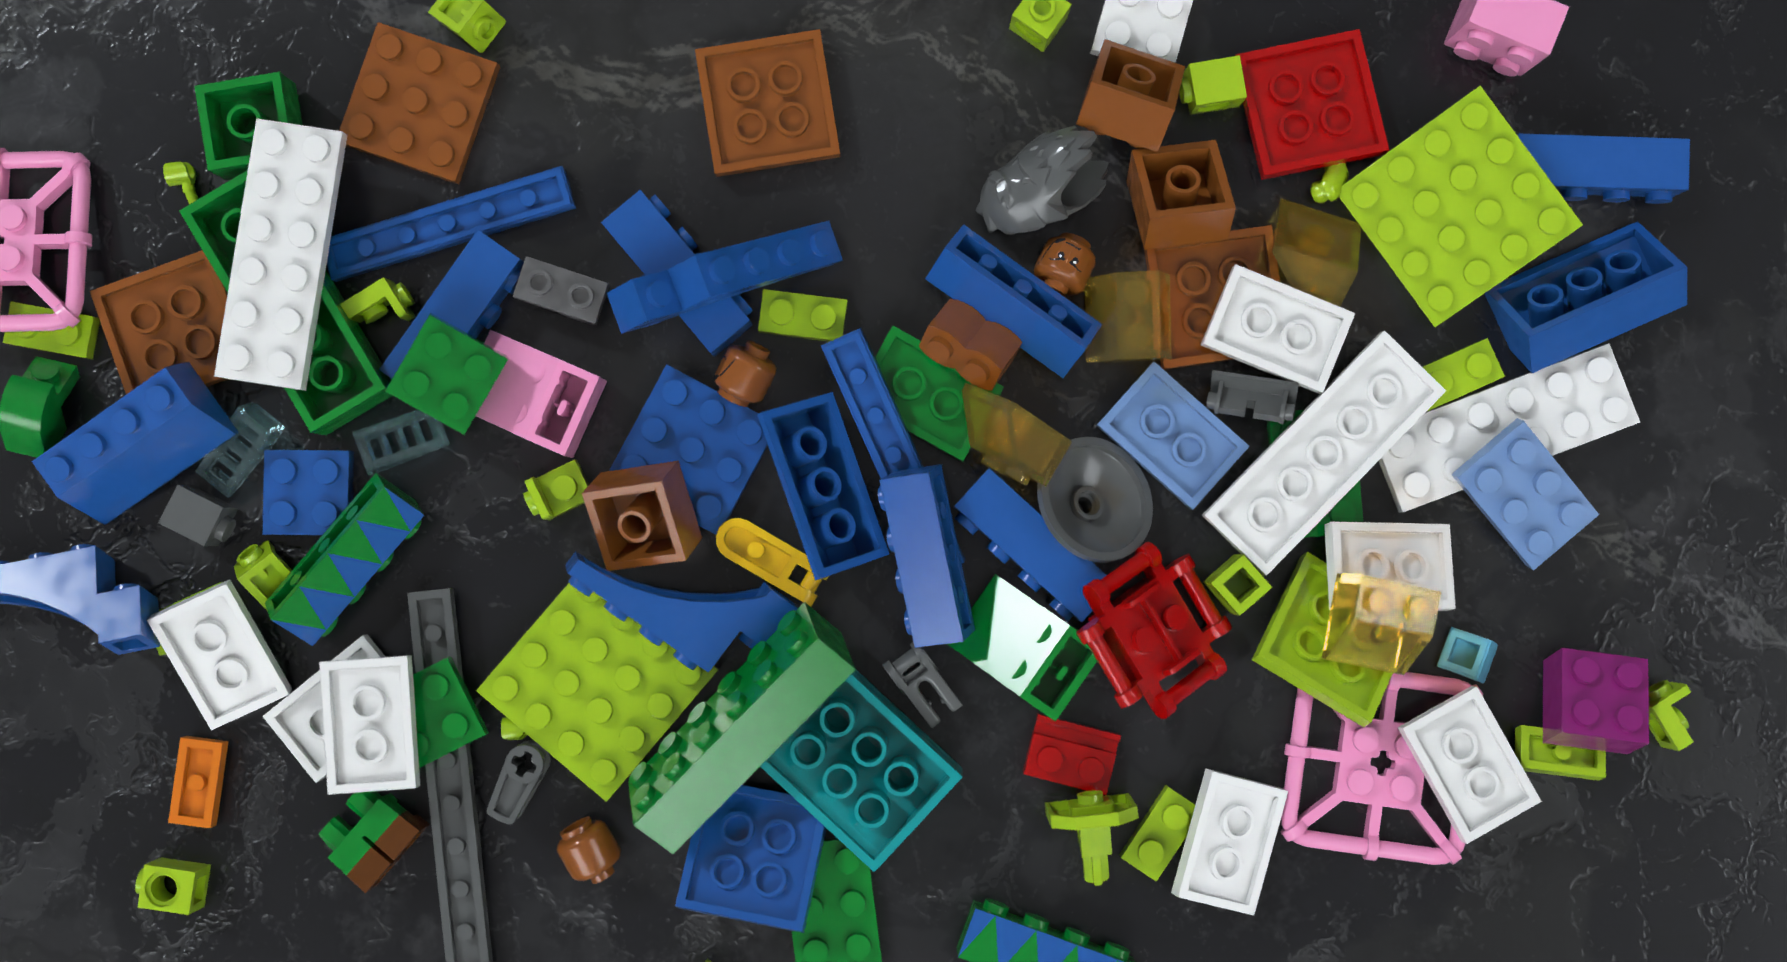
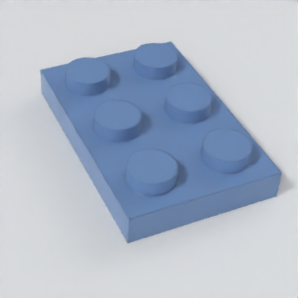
[1096,361,1249,510]
[1451,418,1599,571]

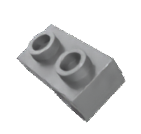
[513,256,610,325]

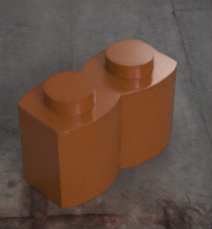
[919,299,1022,391]

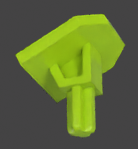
[1045,790,1139,886]

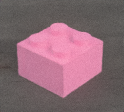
[1444,0,1569,77]

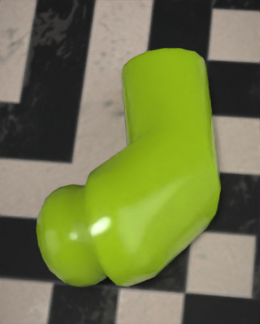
[1310,163,1349,204]

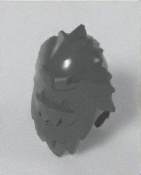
[976,126,1109,235]

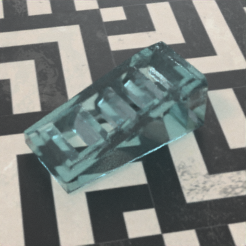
[195,403,285,498]
[352,410,450,476]

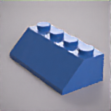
[1485,221,1687,373]
[32,362,239,525]
[757,392,890,580]

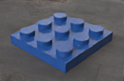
[609,364,768,535]
[675,785,826,933]

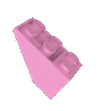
[476,330,607,458]

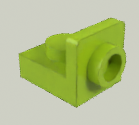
[428,0,506,53]
[340,277,416,324]
[523,459,589,520]
[234,540,292,610]
[1649,680,1694,751]

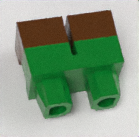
[318,791,430,893]

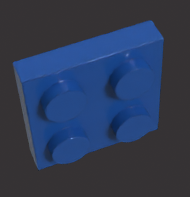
[262,450,354,535]

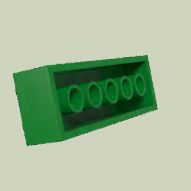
[179,170,392,435]
[628,602,856,854]

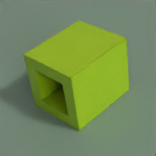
[1203,554,1272,616]

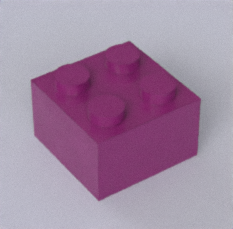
[1543,648,1649,754]

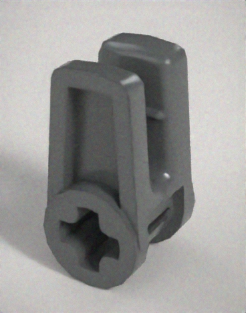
[882,642,963,728]
[487,739,552,824]

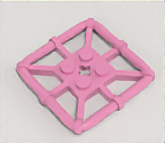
[0,148,93,332]
[1281,666,1484,865]

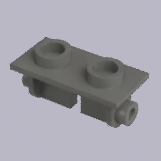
[1206,370,1299,424]

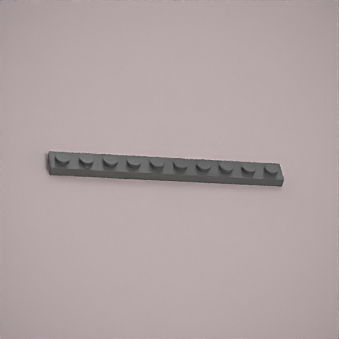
[407,588,493,962]

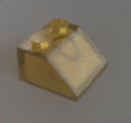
[1085,270,1171,363]
[962,383,1072,487]
[1322,573,1441,675]

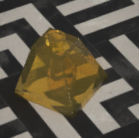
[1272,198,1361,307]

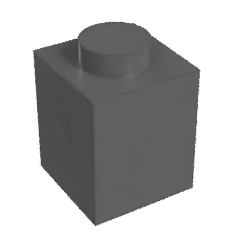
[158,485,238,546]

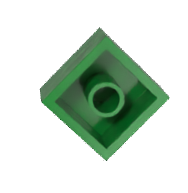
[194,71,302,180]
[385,313,508,435]

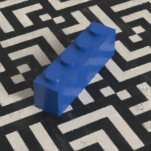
[1517,133,1690,204]
[601,190,753,357]
[925,224,1103,378]
[379,230,524,379]
[878,464,975,648]
[953,468,1106,622]

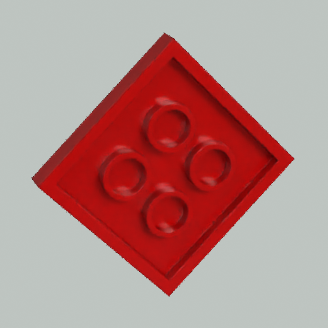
[1235,29,1389,180]

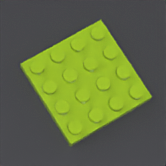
[1339,86,1583,327]
[476,583,719,802]

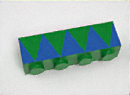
[265,473,424,646]
[956,898,1136,962]

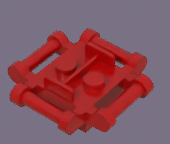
[1076,542,1233,719]

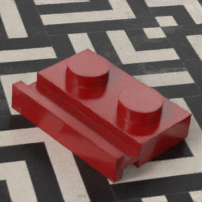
[1023,713,1121,795]

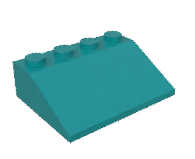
[760,670,963,872]

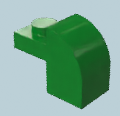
[0,356,80,458]

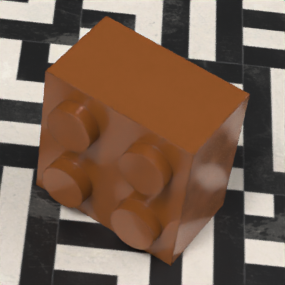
[1076,39,1185,152]
[1127,140,1236,250]
[582,460,702,571]

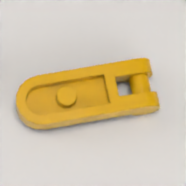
[716,518,829,606]

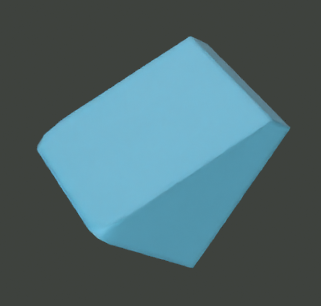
[1437,627,1498,684]

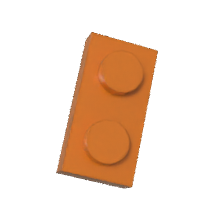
[168,736,229,828]

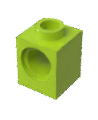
[1009,0,1072,52]
[1179,55,1247,115]
[135,857,211,915]

